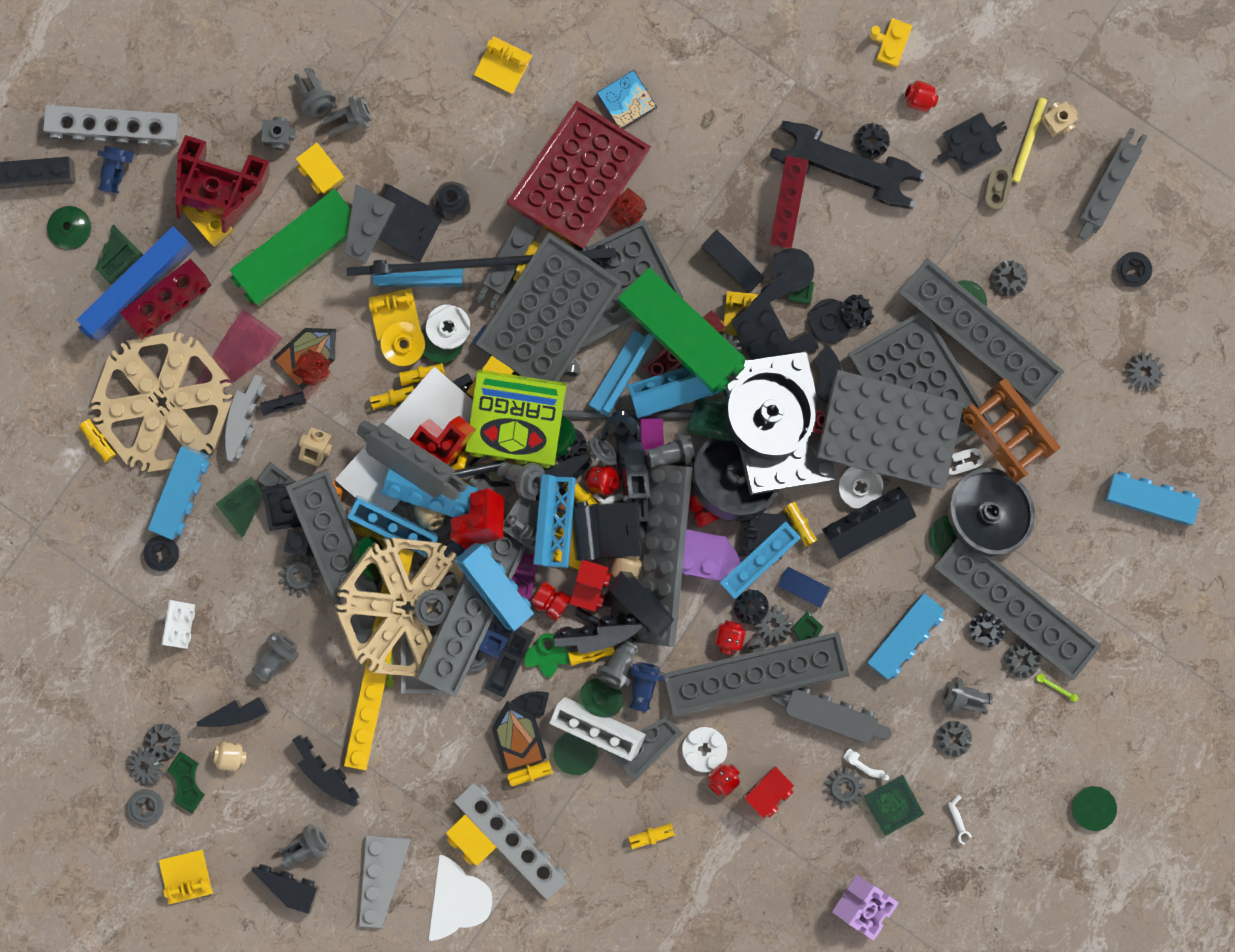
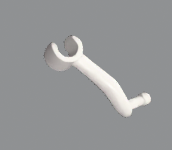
[593,492,623,504]
[843,748,889,780]
[948,794,972,844]

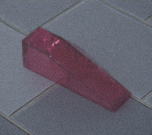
[195,309,282,389]

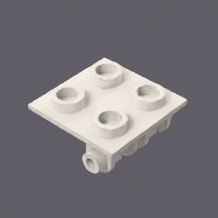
[162,600,195,649]

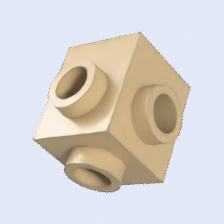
[1041,101,1078,138]
[298,427,333,467]

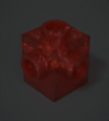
[611,188,647,227]
[292,349,331,386]

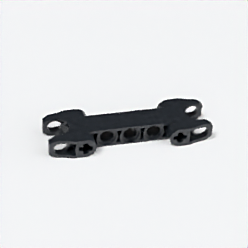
[769,121,926,210]

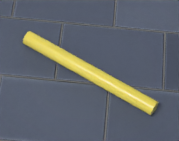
[1012,98,1047,183]

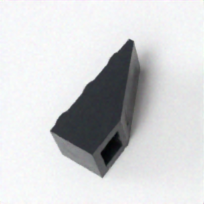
[251,864,319,914]

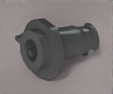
[294,68,337,117]
[323,95,373,138]
[645,433,695,468]
[497,461,545,501]
[252,632,299,681]
[596,640,638,690]
[942,677,993,715]
[278,824,329,868]

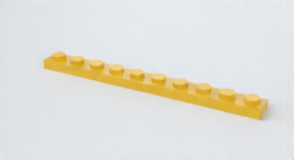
[343,546,414,770]

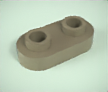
[984,166,1012,210]

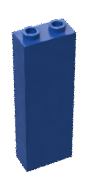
[76,226,195,341]

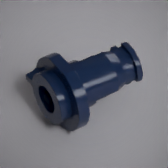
[97,146,134,194]
[628,662,665,712]

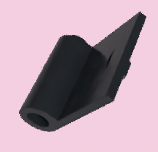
[378,183,443,261]
[572,500,642,561]

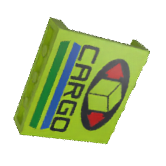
[466,370,567,468]

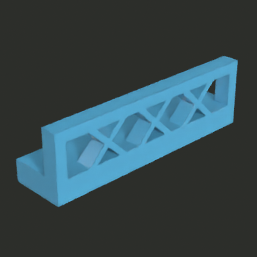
[373,269,463,287]
[589,330,654,417]
[534,474,576,568]
[720,521,801,599]

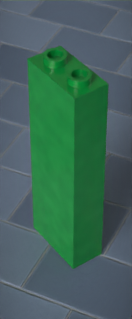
[230,189,352,307]
[618,267,745,394]

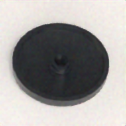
[948,468,1035,557]

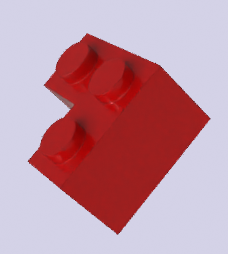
[410,416,476,465]
[450,488,504,549]
[569,560,611,612]
[743,766,794,818]

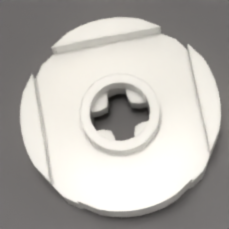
[426,305,470,350]
[838,467,884,509]
[682,727,727,772]

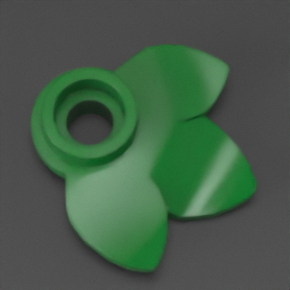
[525,633,570,678]

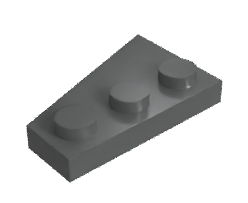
[345,184,396,264]
[604,717,683,781]

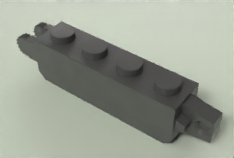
[1077,127,1147,242]
[477,214,543,310]
[356,420,467,500]
[771,687,892,743]

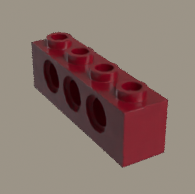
[770,155,808,248]
[120,258,212,340]

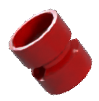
[689,495,720,529]
[530,581,571,622]

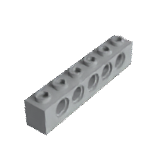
[43,105,181,147]
[454,782,567,900]

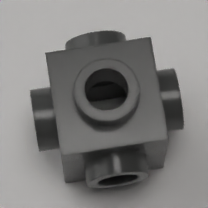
[261,117,295,150]

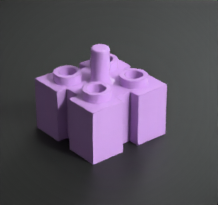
[832,874,899,940]

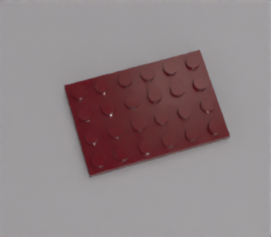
[507,101,651,251]

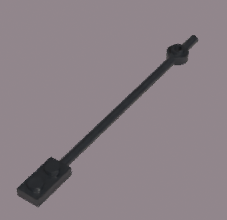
[347,245,616,276]

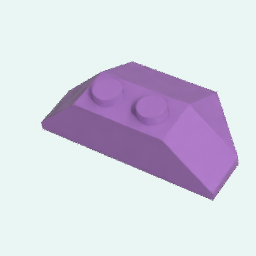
[682,529,742,582]

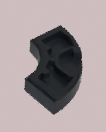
[812,345,842,404]
[510,691,549,715]

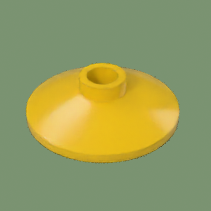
[381,322,425,366]

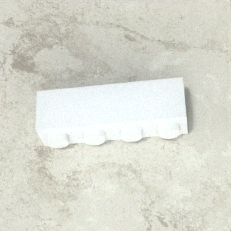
[550,697,646,761]

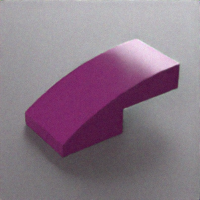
[641,418,664,465]
[512,553,537,602]

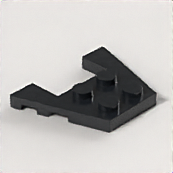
[731,272,819,360]

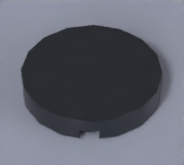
[770,248,815,293]
[808,298,852,343]

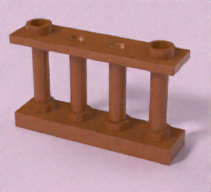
[962,378,1061,483]

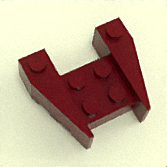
[175,135,270,233]

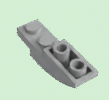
[225,374,267,464]

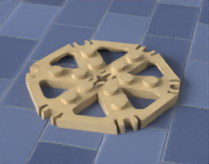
[91,332,234,472]
[335,537,464,676]

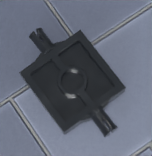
[937,112,1007,172]

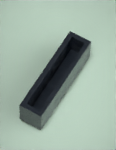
[0,156,75,189]
[822,486,917,560]

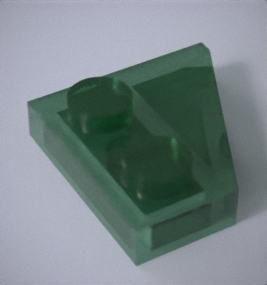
[95,224,143,285]
[215,476,263,537]

